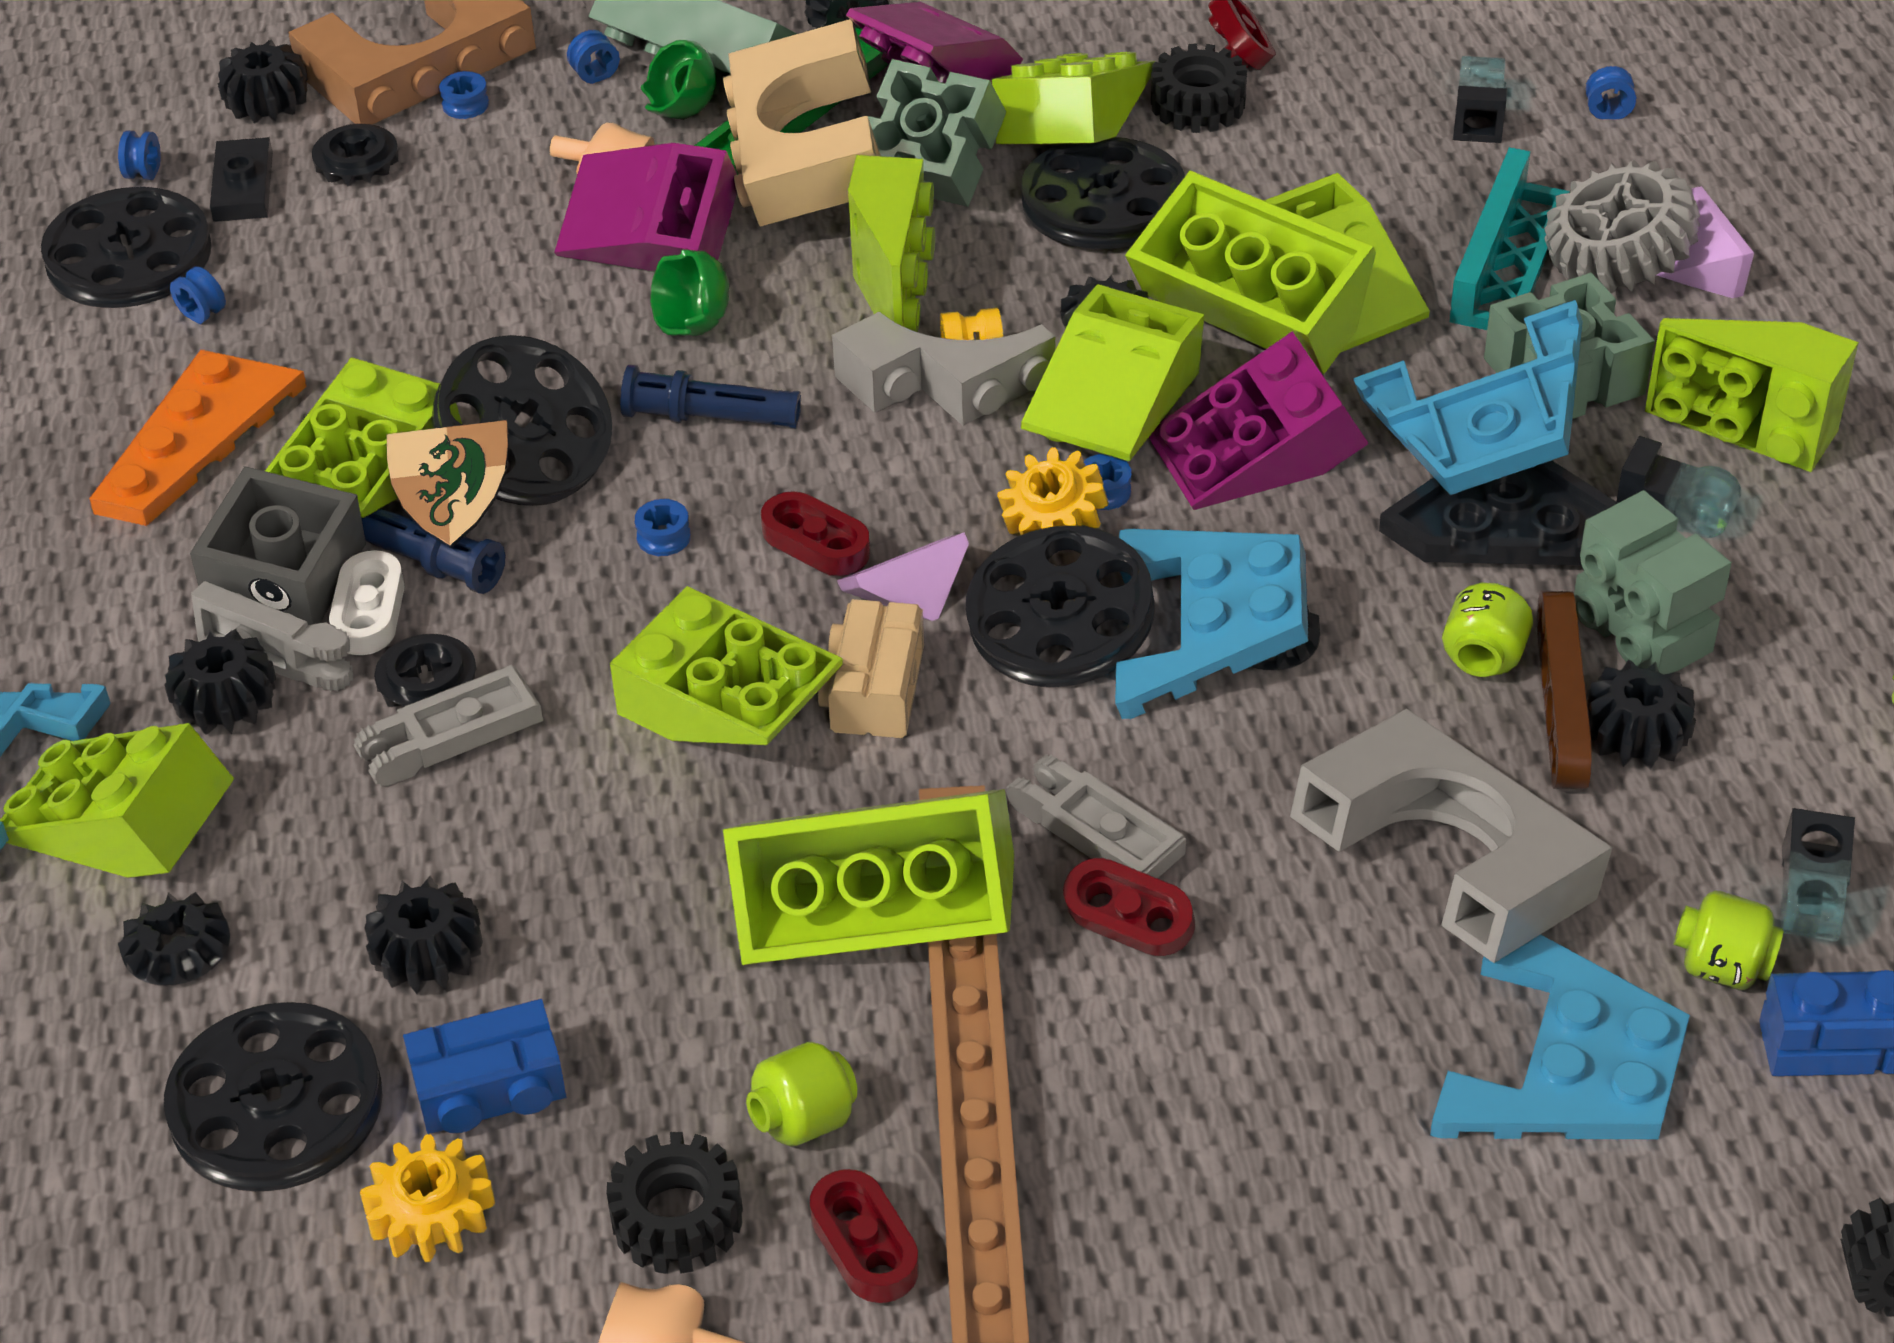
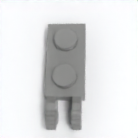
[191,581,353,692]
[353,665,543,787]
[1005,754,1186,878]

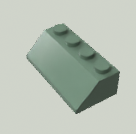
[588,0,797,76]

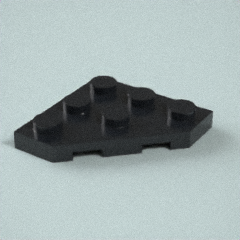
[1379,460,1618,566]

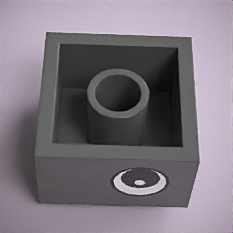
[190,466,366,625]

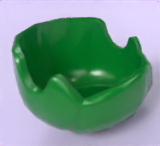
[641,40,716,120]
[650,249,730,336]

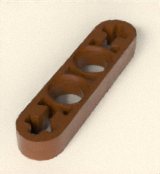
[1537,591,1592,789]

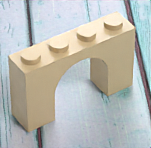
[723,19,881,227]

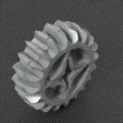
[1544,159,1700,294]

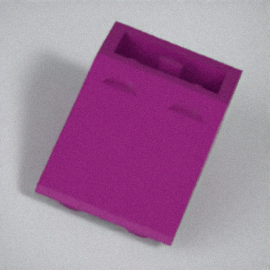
[846,2,1023,86]
[554,143,737,271]
[1149,331,1369,510]

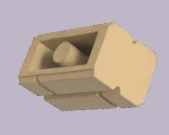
[818,599,924,738]

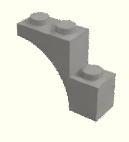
[832,312,1055,425]

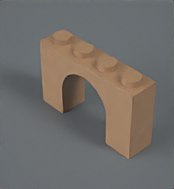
[288,0,536,125]

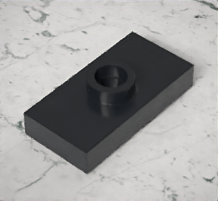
[210,137,273,222]

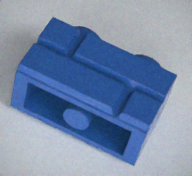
[1759,970,1894,1076]
[403,999,567,1134]

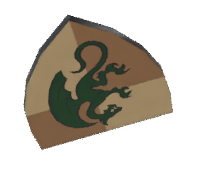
[387,420,509,548]

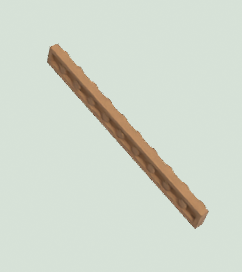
[919,785,1029,1343]

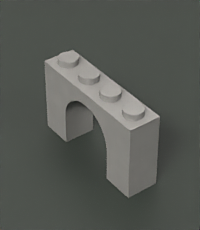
[1290,709,1613,963]

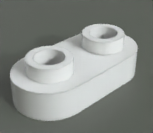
[329,550,405,655]

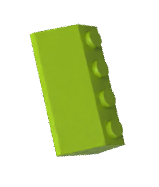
[1125,170,1376,374]
[723,789,1014,965]

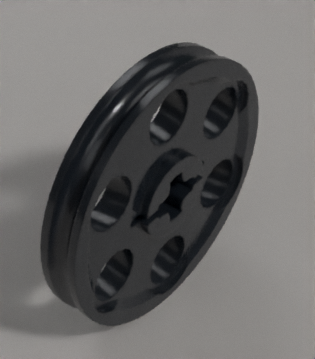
[1022,137,1185,249]
[41,187,212,308]
[432,335,612,506]
[965,526,1155,687]
[164,1002,383,1192]

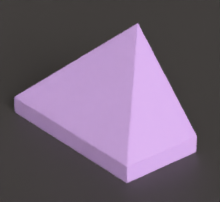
[1657,186,1754,298]
[837,532,969,621]

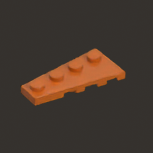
[89,349,307,526]

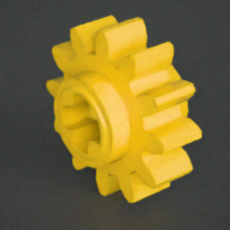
[997,447,1108,535]
[360,1134,495,1262]

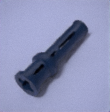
[620,364,801,429]
[361,508,506,594]

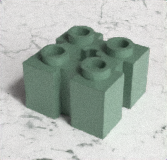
[868,59,1006,207]
[1484,272,1655,419]
[1574,490,1732,675]

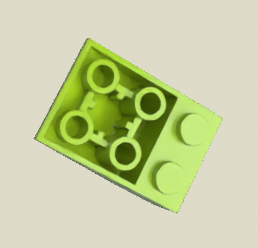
[992,52,1154,144]
[848,155,935,332]
[1263,173,1430,353]
[1021,284,1204,462]
[1645,318,1859,472]
[265,357,462,518]
[610,586,843,745]
[0,723,234,878]

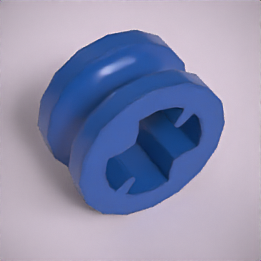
[567,30,620,84]
[1585,66,1637,119]
[439,71,489,119]
[118,130,161,180]
[170,266,226,324]
[1084,454,1131,510]
[634,499,691,556]

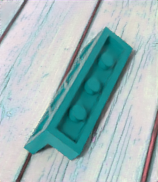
[1449,147,1570,330]

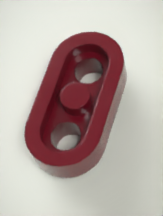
[1208,0,1276,70]
[761,491,870,576]
[1063,858,1195,956]
[810,1169,919,1303]

